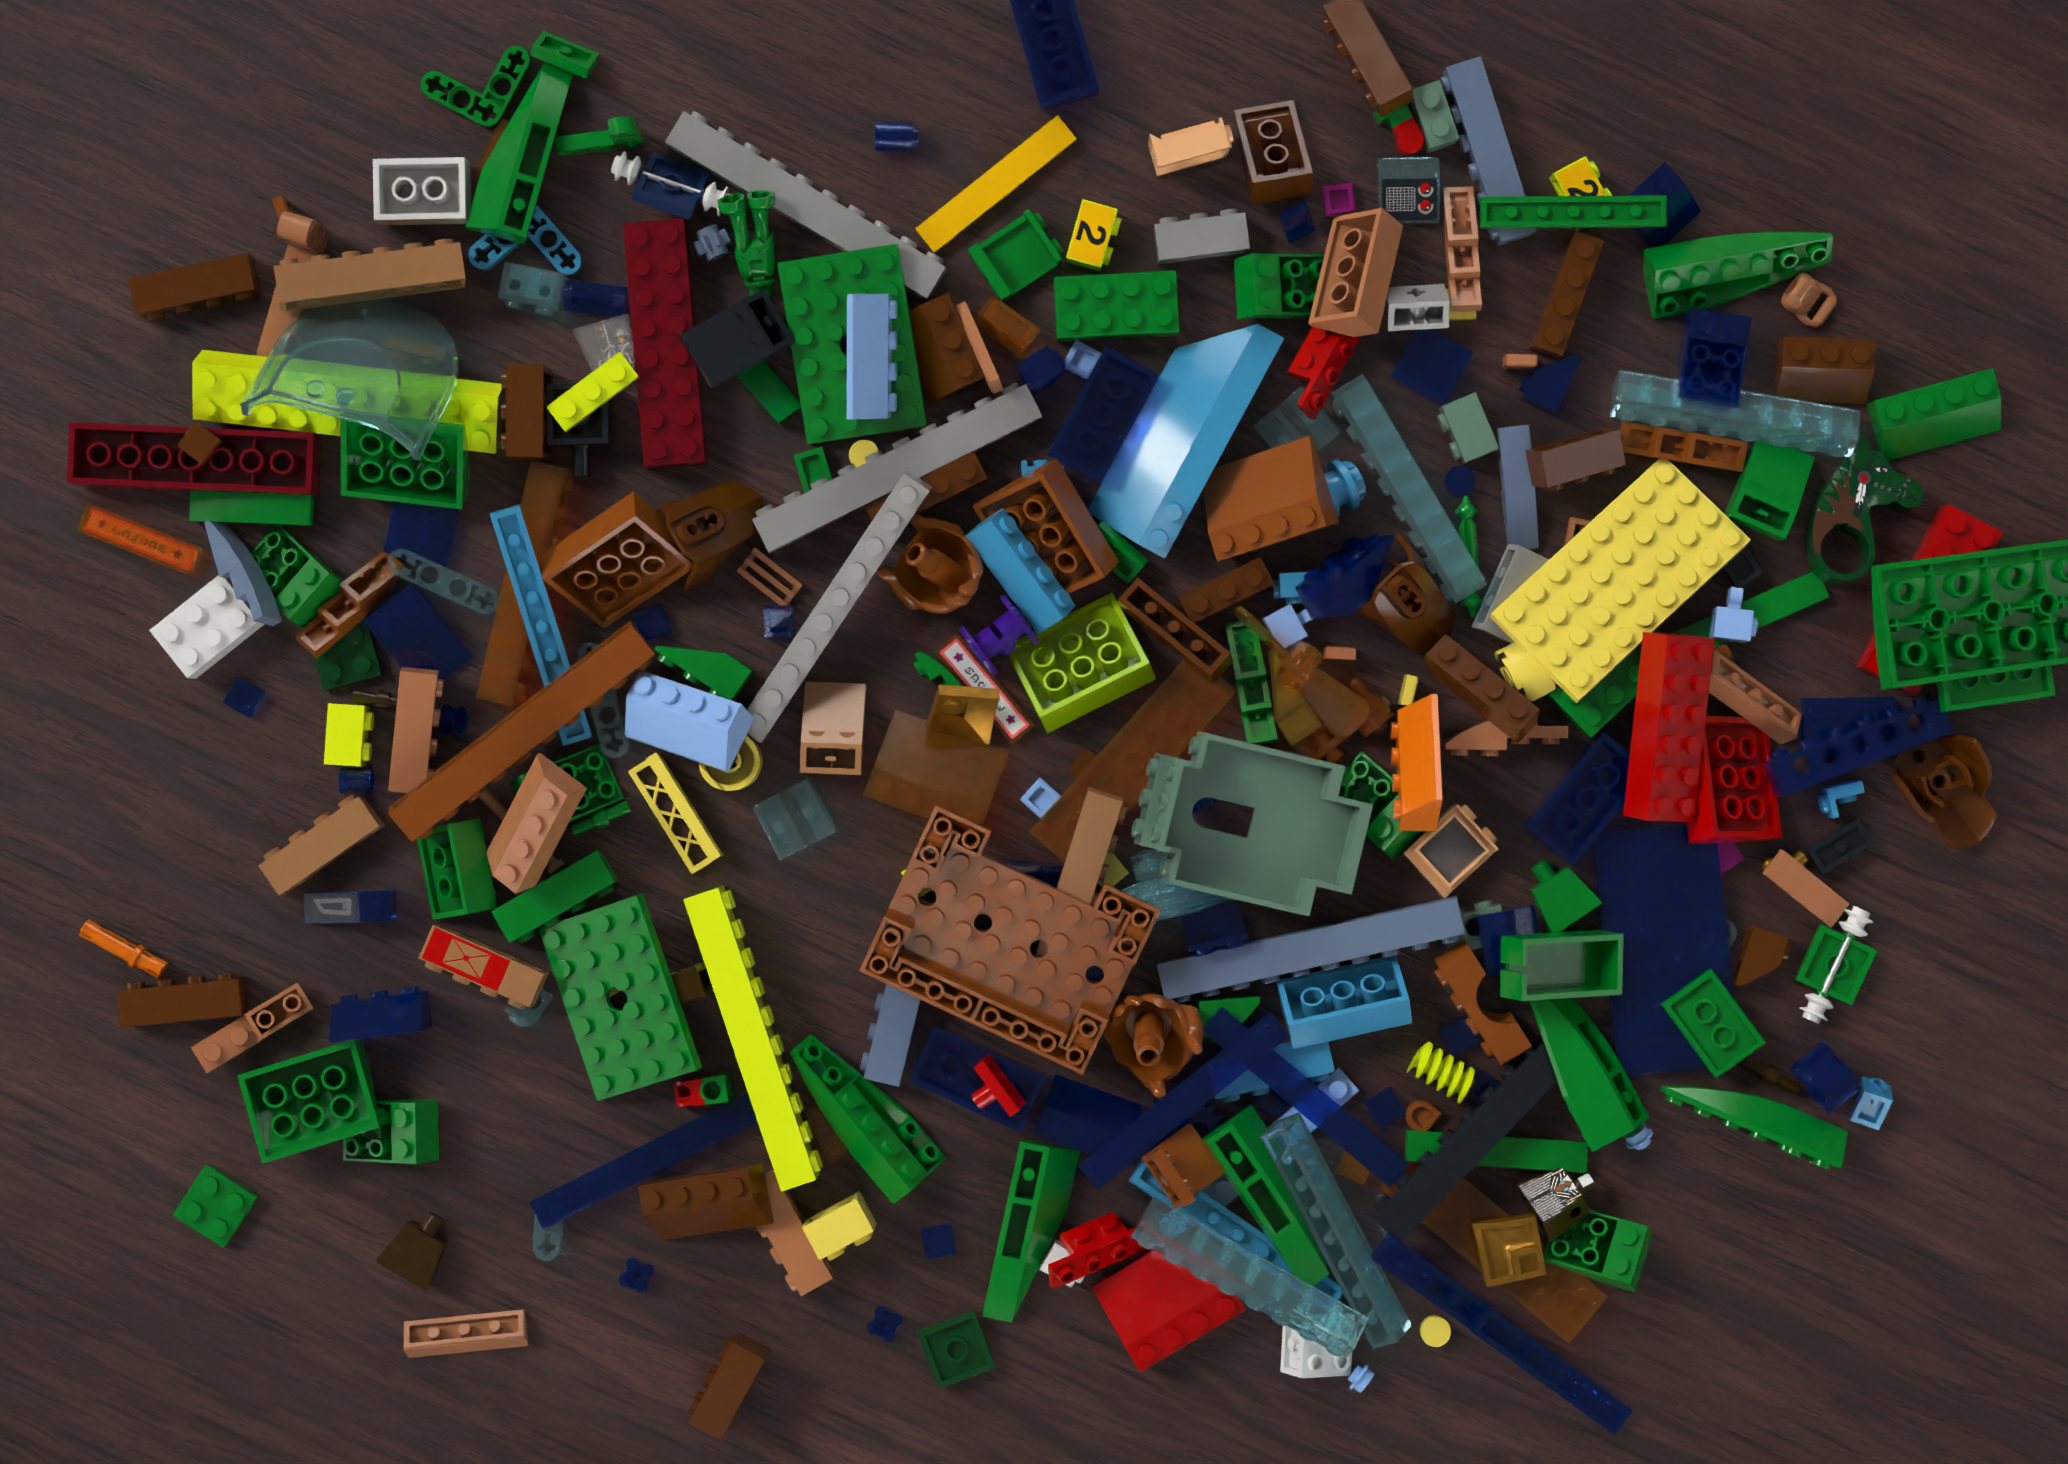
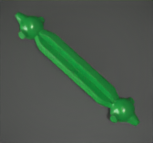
[1455,496,1483,618]

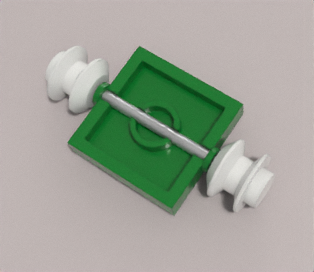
[1794,906,1877,1024]

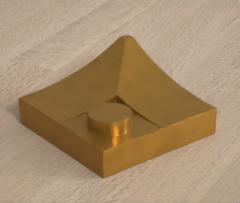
[928,685,1000,746]
[1471,1213,1547,1287]

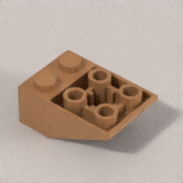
[799,681,866,775]

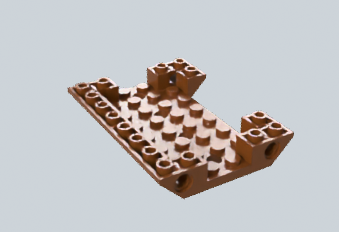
[859,805,1161,1075]

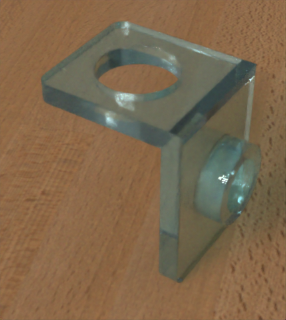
[504,988,553,1028]

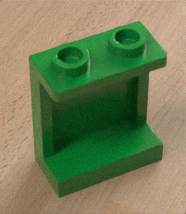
[968,209,1064,303]

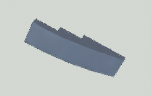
[1497,425,1539,549]
[204,520,282,626]

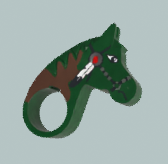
[1805,434,1924,585]

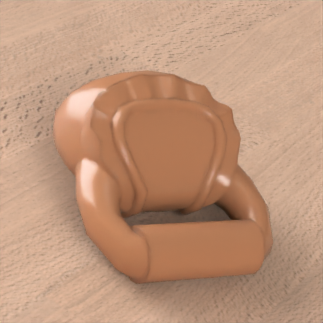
[1781,272,1837,328]

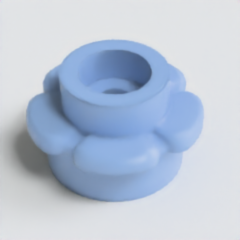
[1624,1123,1653,1150]
[1347,1365,1375,1393]

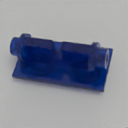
[563,279,628,318]

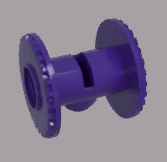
[959,595,1039,676]

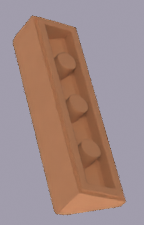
[1709,651,1802,744]
[404,1309,528,1358]

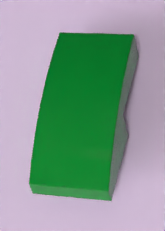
[913,652,962,686]

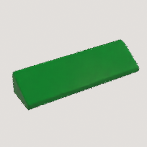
[738,363,801,425]

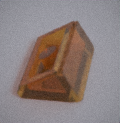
[975,296,1041,358]

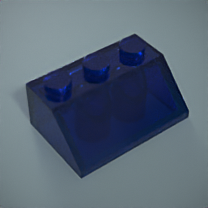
[329,986,432,1043]
[1035,1074,1141,1165]

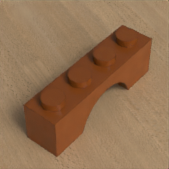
[1434,940,1532,1065]

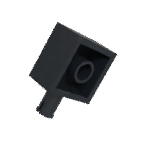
[546,383,613,477]

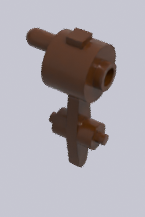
[1309,677,1394,765]

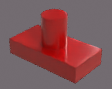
[971,1054,1026,1117]

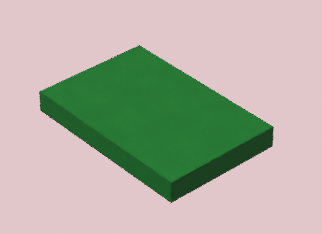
[1660,968,1766,1079]

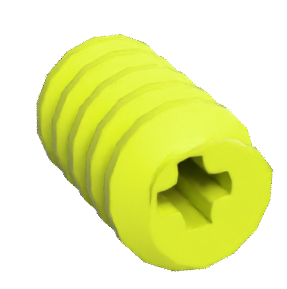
[1407,1041,1475,1105]

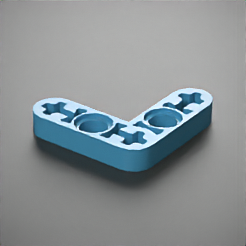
[468,205,583,276]

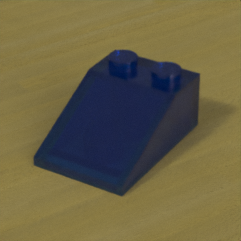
[363,583,473,679]

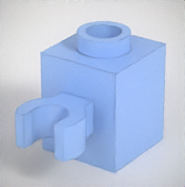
[1709,587,1758,643]
[1262,604,1320,653]

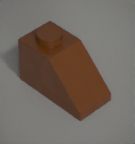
[1730,925,1791,986]

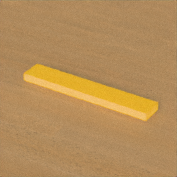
[915,115,1077,254]

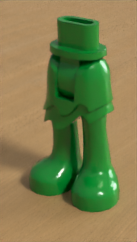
[717,190,776,296]

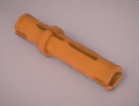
[79,919,169,980]

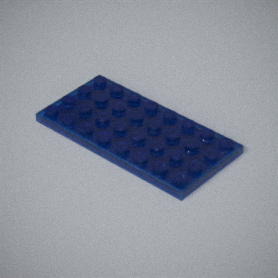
[1592,824,1741,1076]

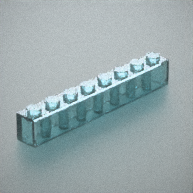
[1610,370,1860,457]
[1330,374,1489,603]
[1260,1112,1412,1349]
[1131,1196,1369,1358]

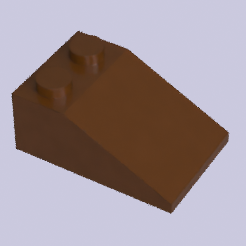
[1234,100,1313,205]

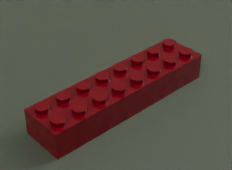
[623,218,708,470]
[67,422,321,496]

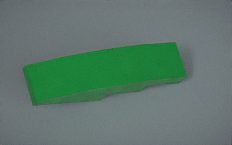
[189,491,314,526]
[1225,618,1278,746]

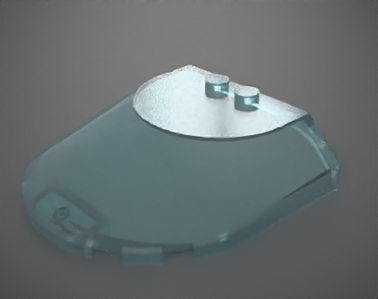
[240,298,459,460]

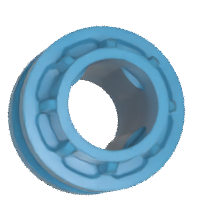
[1324,459,1366,517]

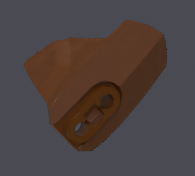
[655,480,764,593]
[1335,532,1456,654]
[1892,734,1997,848]

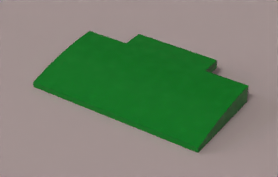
[1871,539,2068,712]

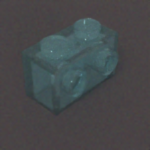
[498,262,569,317]

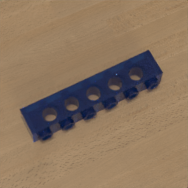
[1762,694,1954,797]

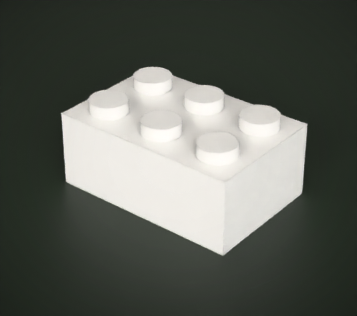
[373,157,471,226]
[149,575,264,679]

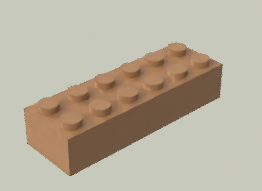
[274,239,466,312]

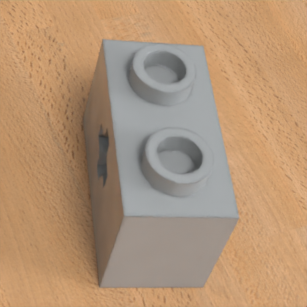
[1383,284,1450,331]

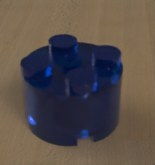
[1789,1041,1862,1114]

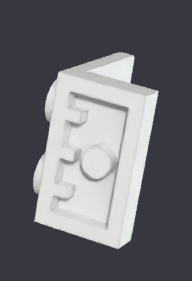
[1280,1311,1354,1378]

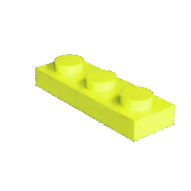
[547,352,639,432]

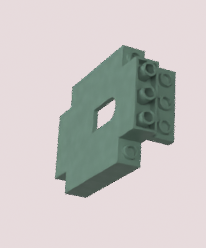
[1131,731,1373,916]

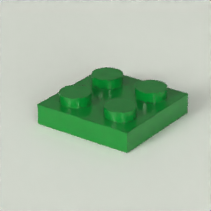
[173,1163,259,1248]

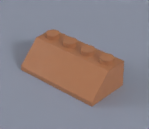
[1308,208,1403,337]
[486,753,587,894]

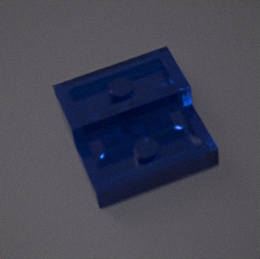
[383,502,459,567]
[1475,905,1539,977]

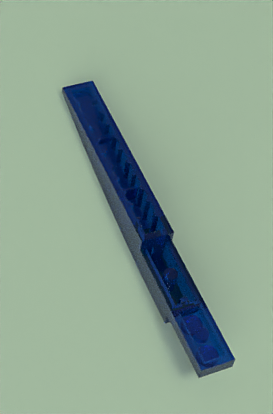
[1370,1233,1633,1435]

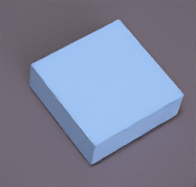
[1062,340,1103,381]
[1020,777,1062,820]

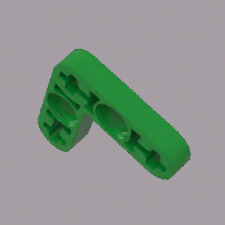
[420,46,532,129]
[555,116,644,155]

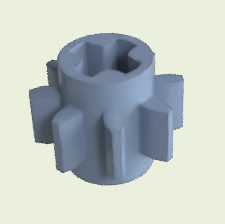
[693,224,732,262]

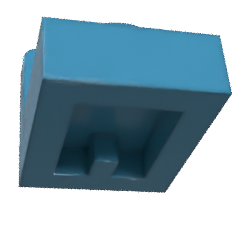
[1818,780,1865,819]
[1849,1076,1893,1130]

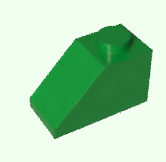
[1198,994,1260,1043]

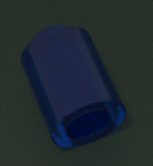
[875,120,919,152]

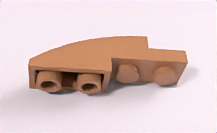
[1442,720,1568,756]
[191,982,314,1074]

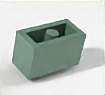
[1409,80,1459,154]
[1437,392,1499,465]

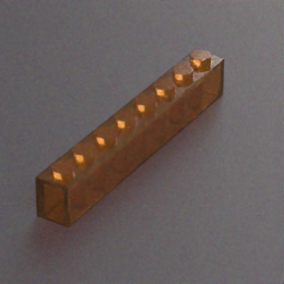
[476,460,574,707]

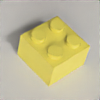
[802,1191,877,1261]

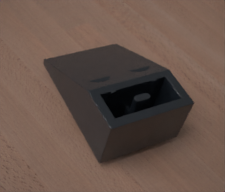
[679,289,796,389]

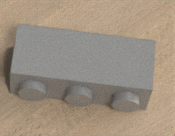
[1154,209,1250,265]
[1472,544,1549,644]

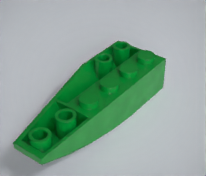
[465,63,573,245]
[1643,232,1833,319]
[1530,998,1649,1152]
[790,1034,946,1204]
[1659,1084,1848,1170]
[1202,1105,1330,1292]
[982,1137,1080,1323]

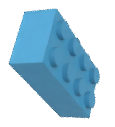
[1277,955,1412,1049]

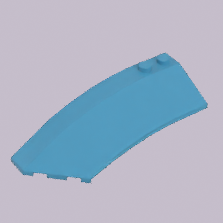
[1088,323,1284,559]

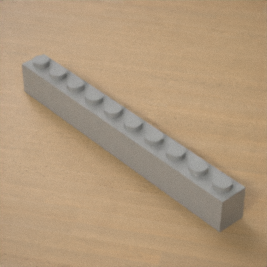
[665,111,947,302]
[752,382,1043,554]
[747,470,932,743]

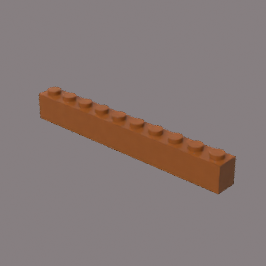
[388,621,655,842]

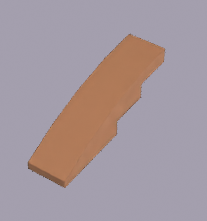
[1442,186,1482,312]

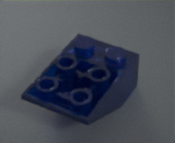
[1677,307,1752,408]
[1295,534,1395,619]

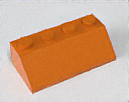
[1390,694,1443,832]

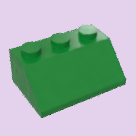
[417,818,497,920]

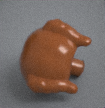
[878,513,983,614]
[1104,993,1204,1099]

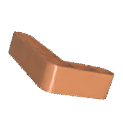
[256,211,329,360]

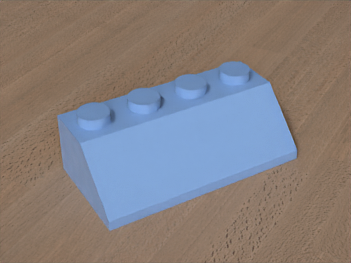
[847,293,897,420]
[625,671,755,772]

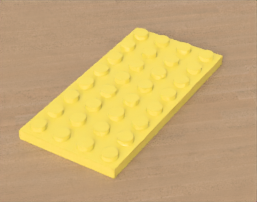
[1489,458,1751,703]

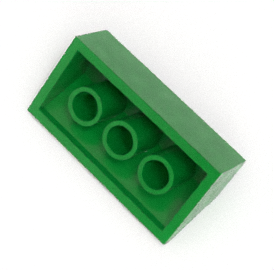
[1866,368,2001,461]

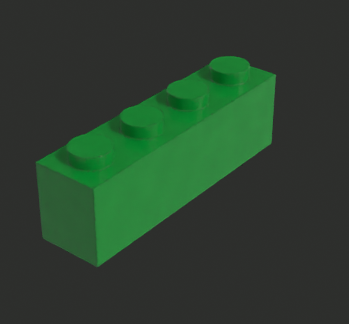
[491,850,618,944]

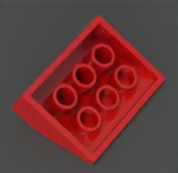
[1687,716,1783,844]
[1091,1225,1245,1372]

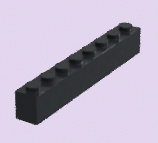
[1371,1041,1557,1242]

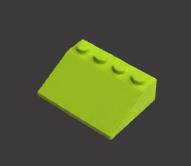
[1008,592,1156,734]

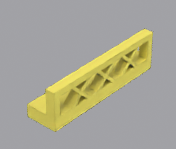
[628,752,723,874]

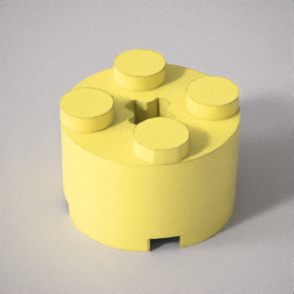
[1494,642,1557,702]
[699,735,763,791]

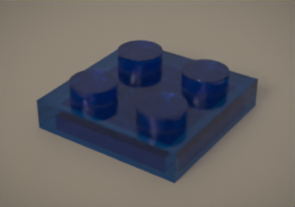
[1390,329,1473,406]

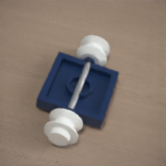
[611,151,730,220]

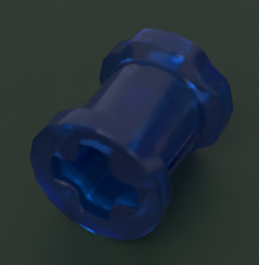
[339,767,374,794]

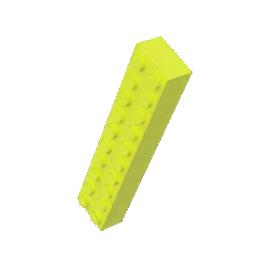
[192,350,505,454]
[683,885,823,1192]

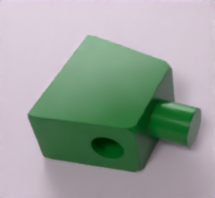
[1529,858,1602,933]

